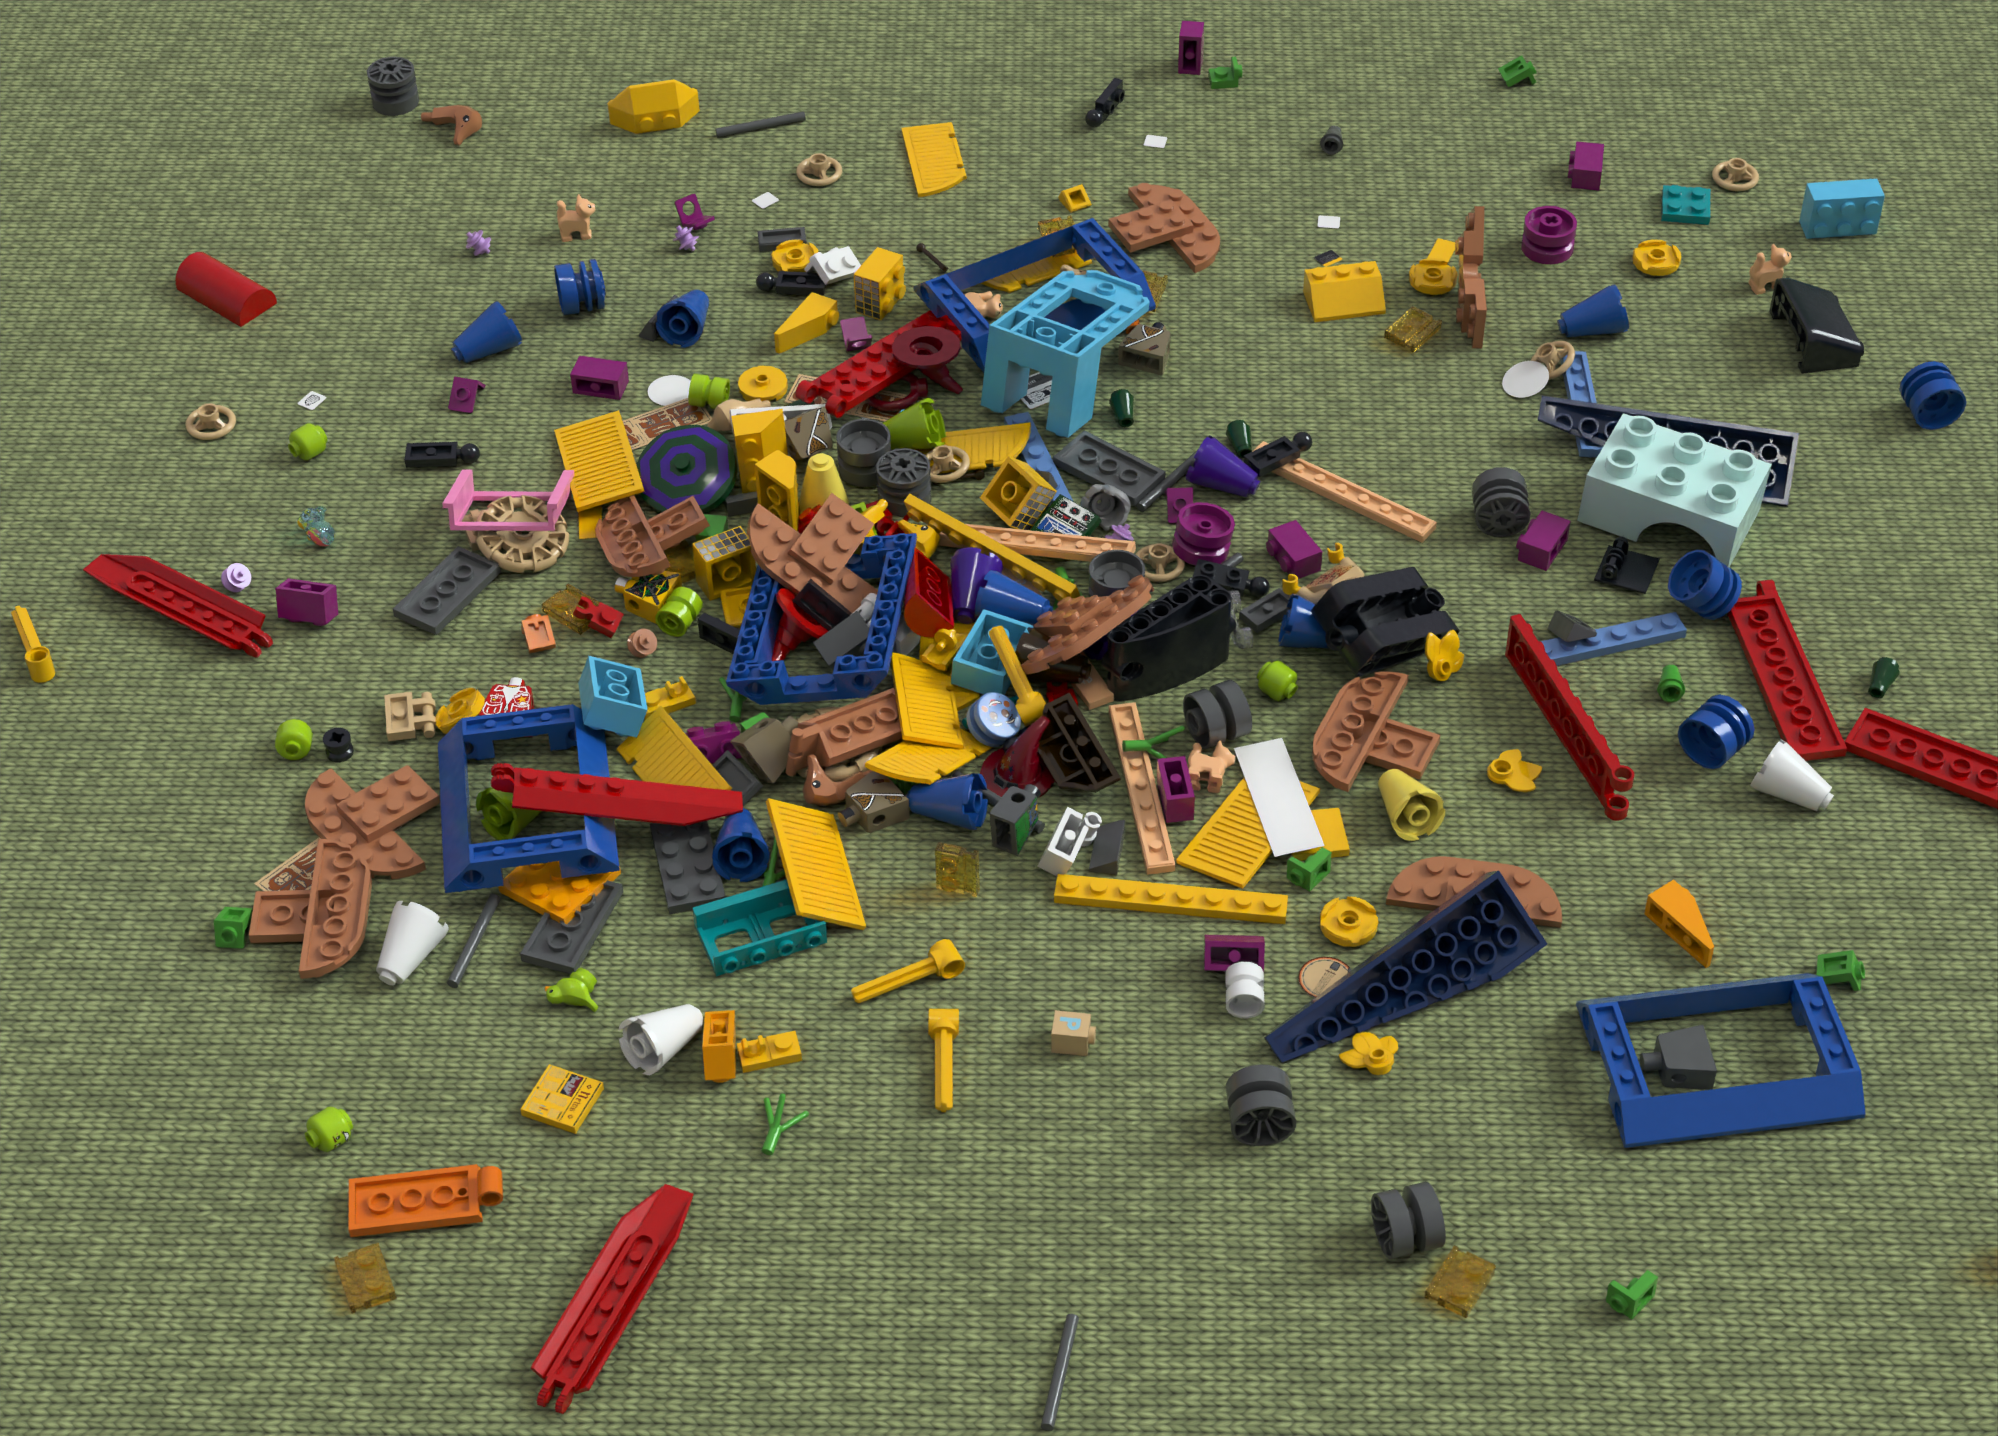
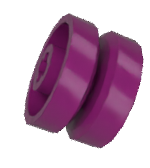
[1521,206,1577,265]
[1172,502,1235,565]

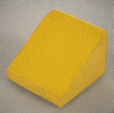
[1058,184,1092,213]

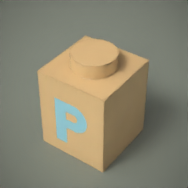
[1051,1010,1096,1056]

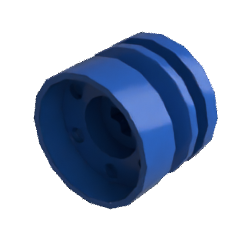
[554,259,606,316]
[1899,361,1967,430]
[1668,550,1742,620]
[1678,694,1755,769]

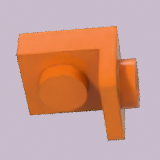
[521,614,556,654]

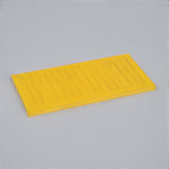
[554,410,645,512]
[1176,777,1320,889]
[766,798,866,930]

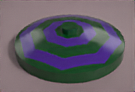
[637,425,738,514]

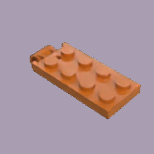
[348,1164,503,1237]

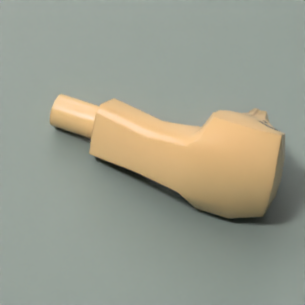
[708,398,771,431]

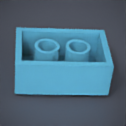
[1799,179,1885,239]
[951,609,1034,695]
[578,656,648,737]

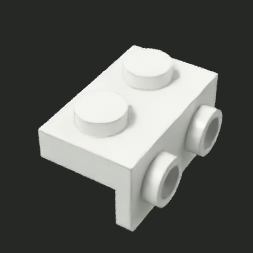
[804,246,861,285]

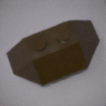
[1038,692,1121,793]

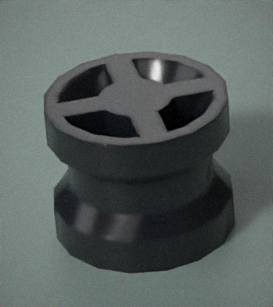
[323,728,354,763]

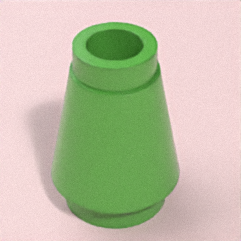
[1657,665,1685,703]

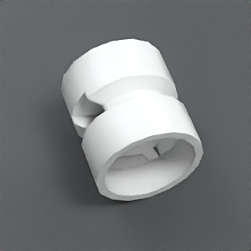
[1225,962,1265,1018]

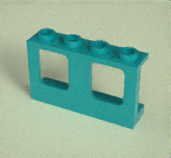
[692,879,827,977]

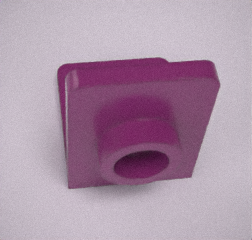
[674,194,715,230]
[840,317,872,352]
[448,376,486,413]
[1165,487,1193,523]

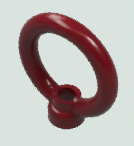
[865,373,928,411]

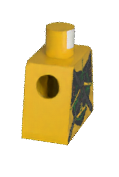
[615,571,682,624]

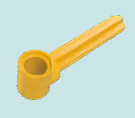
[11,605,55,683]
[989,626,1046,727]
[851,939,965,1003]
[928,1008,959,1113]

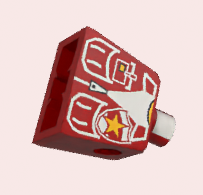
[478,677,534,737]

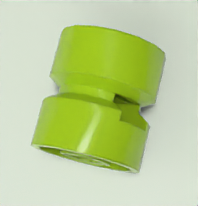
[688,373,730,409]
[655,587,703,637]

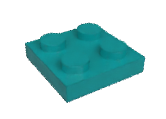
[1661,185,1711,225]

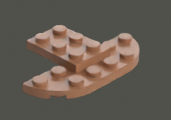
[1108,183,1220,273]
[747,493,878,613]
[595,495,710,577]
[1021,575,1154,674]
[1312,671,1440,792]
[305,765,440,879]
[249,839,372,979]
[1386,856,1562,928]

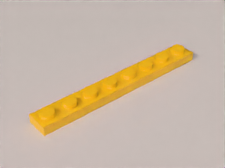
[904,494,1080,601]
[1054,874,1288,924]

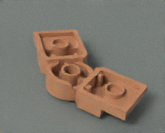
[1455,206,1487,349]

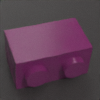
[1178,21,1204,75]
[1567,141,1604,191]
[570,356,629,400]
[1516,510,1571,571]
[1266,520,1323,579]
[275,578,338,626]
[1157,756,1195,823]
[1204,935,1265,972]

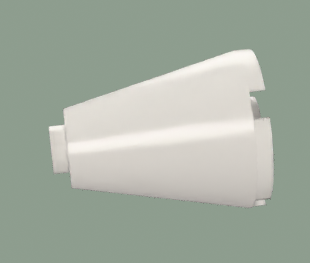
[1750,739,1834,811]
[376,901,449,986]
[619,1004,703,1075]

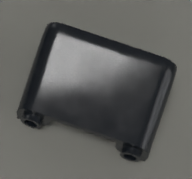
[1769,277,1864,374]

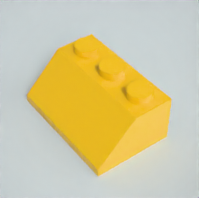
[1303,261,1386,322]
[731,409,788,494]
[754,450,800,532]

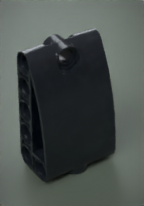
[1311,567,1460,677]
[1101,575,1236,702]

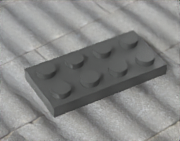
[1053,430,1166,507]
[393,546,501,635]
[650,821,726,915]
[520,880,623,974]

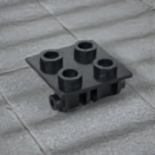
[1594,537,1660,594]

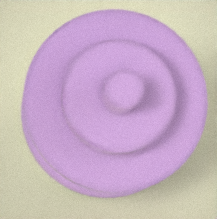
[673,225,699,251]
[466,230,491,256]
[1105,524,1134,541]
[221,563,251,592]

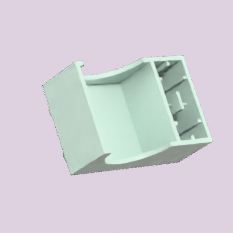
[1577,413,1772,567]

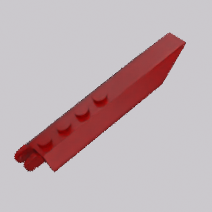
[83,554,273,658]
[491,763,743,826]
[531,1184,694,1414]

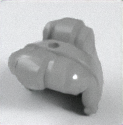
[1080,484,1131,531]

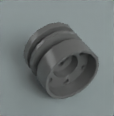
[367,57,419,116]
[876,448,931,517]
[1472,467,1531,537]

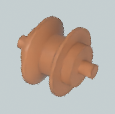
[627,628,657,658]

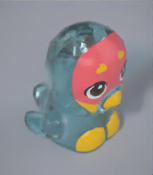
[297,506,336,547]

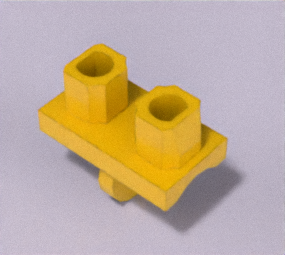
[921,629,968,673]

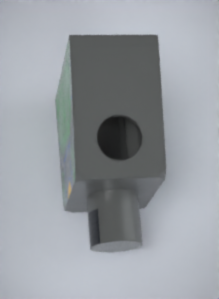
[989,784,1041,856]

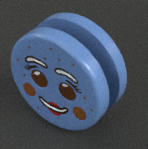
[966,692,1021,747]

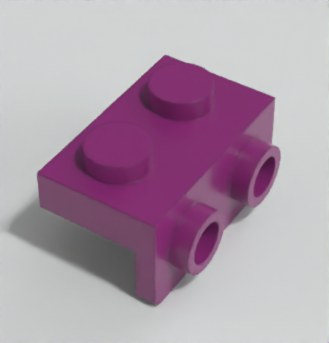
[685,721,742,764]

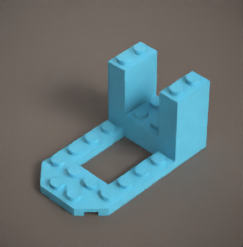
[981,270,1150,438]

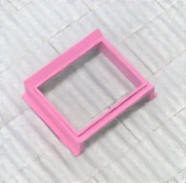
[442,470,574,531]

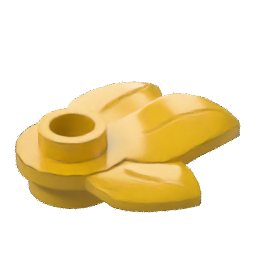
[1425,630,1464,681]
[1487,749,1542,792]
[1339,1032,1398,1075]

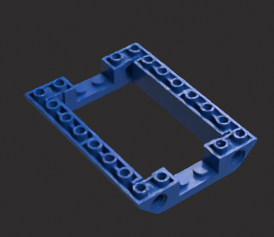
[913,218,1156,373]
[726,533,917,705]
[438,704,620,893]
[1576,973,1866,1148]

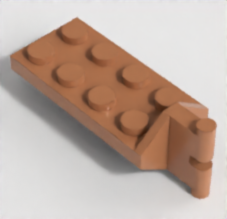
[785,688,902,776]

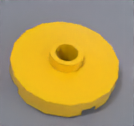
[771,239,818,272]
[1632,240,1681,276]
[1409,258,1458,295]
[738,366,788,402]
[435,688,485,734]
[1320,896,1378,947]

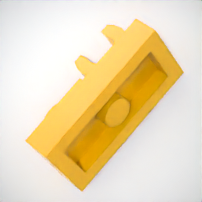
[644,676,696,720]
[736,1031,802,1073]

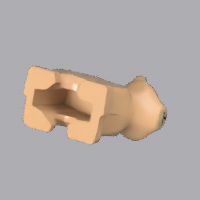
[557,194,596,242]
[1749,244,1791,295]
[964,291,1003,319]
[1187,741,1235,793]

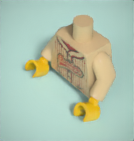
[1282,543,1365,604]

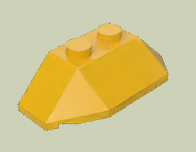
[607,79,700,134]

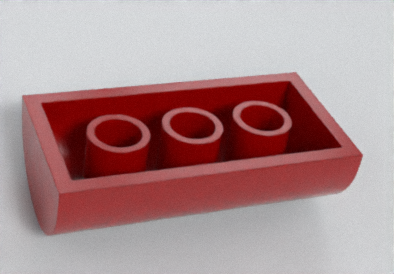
[175,252,277,327]
[904,547,954,638]

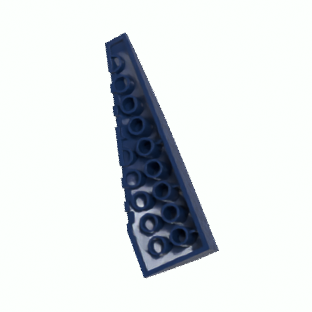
[1538,396,1799,507]
[1264,870,1547,1063]

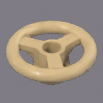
[796,153,842,186]
[1712,158,1759,191]
[1531,341,1575,380]
[185,403,236,440]
[925,445,970,483]
[1135,543,1185,582]

